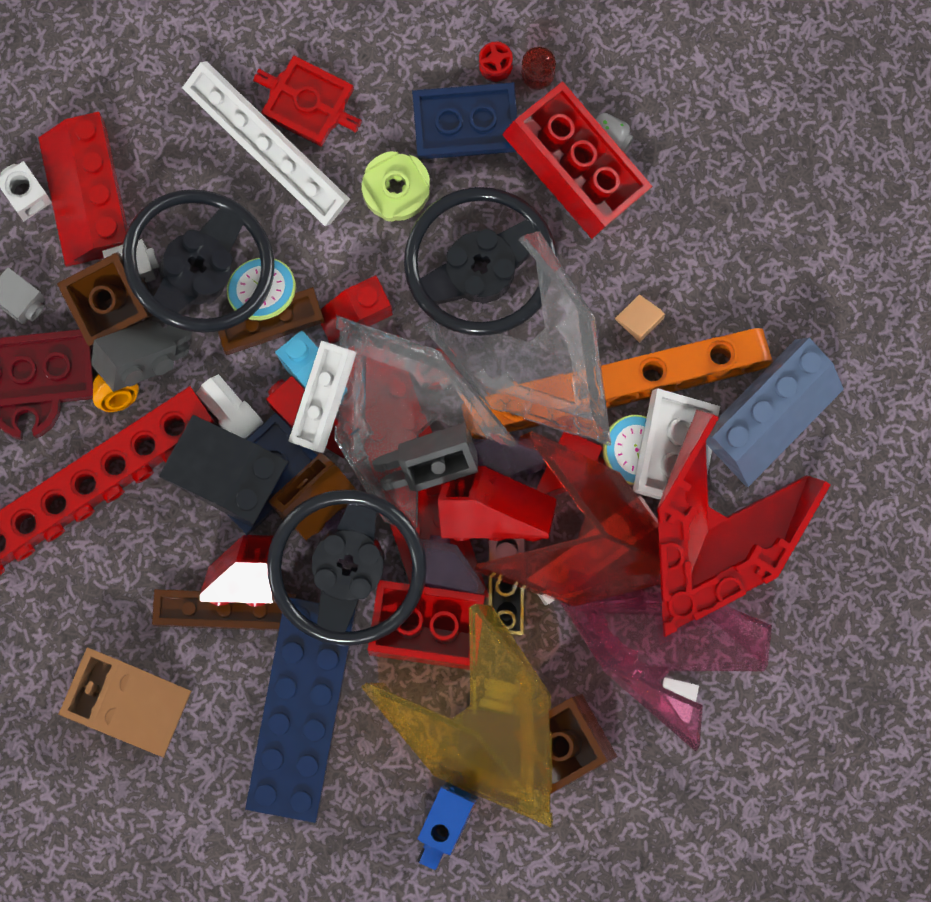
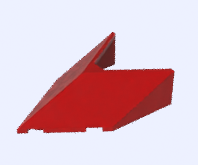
[657,410,831,637]

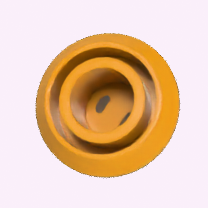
[93,374,139,412]

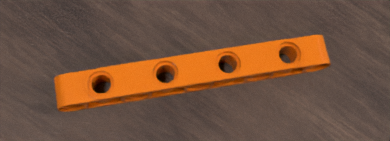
[463,328,773,439]

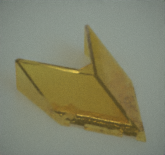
[361,604,553,827]

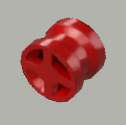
[479,42,513,82]

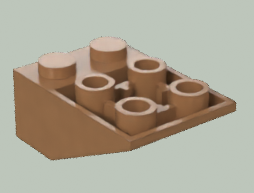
[58,648,192,758]

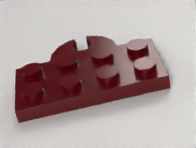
[0,329,94,440]

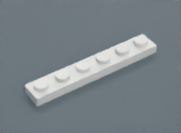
[182,61,350,226]

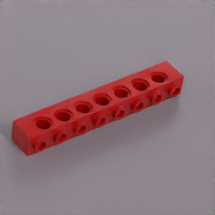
[0,386,216,575]

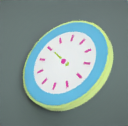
[227,258,296,320]
[603,415,647,485]

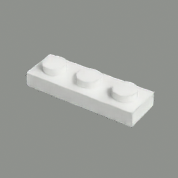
[288,340,357,453]

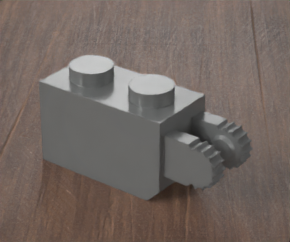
[91,320,192,392]
[372,423,478,491]

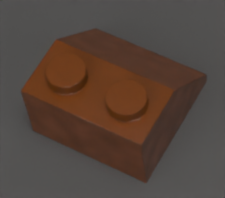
[57,252,154,346]
[511,694,618,796]

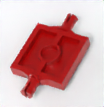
[253,55,362,147]

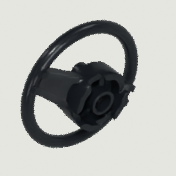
[404,187,557,336]
[122,189,274,333]
[267,490,427,646]

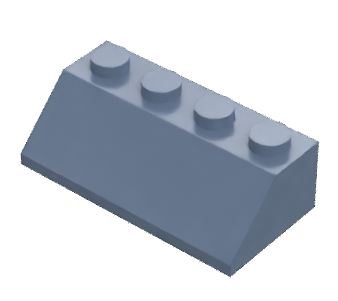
[706,338,844,487]

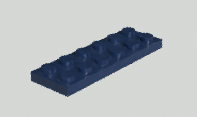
[245,598,356,823]

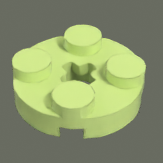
[362,151,430,222]

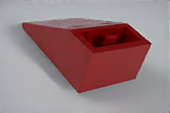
[438,466,557,541]

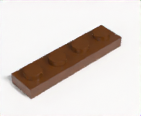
[152,589,297,631]

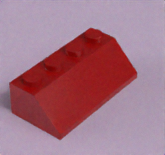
[502,81,653,239]
[38,112,128,267]

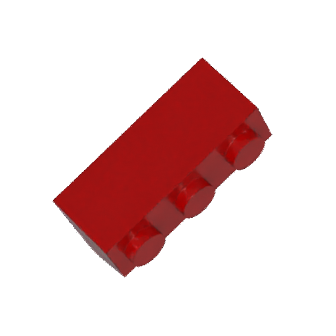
[367,580,485,671]

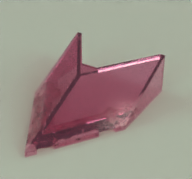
[557,584,772,752]

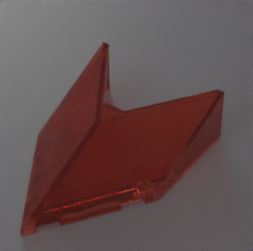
[474,431,661,607]

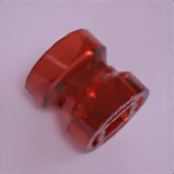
[521,47,556,90]

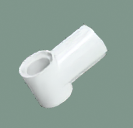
[196,374,264,439]

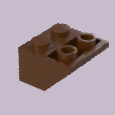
[269,453,358,541]

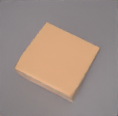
[615,294,665,343]

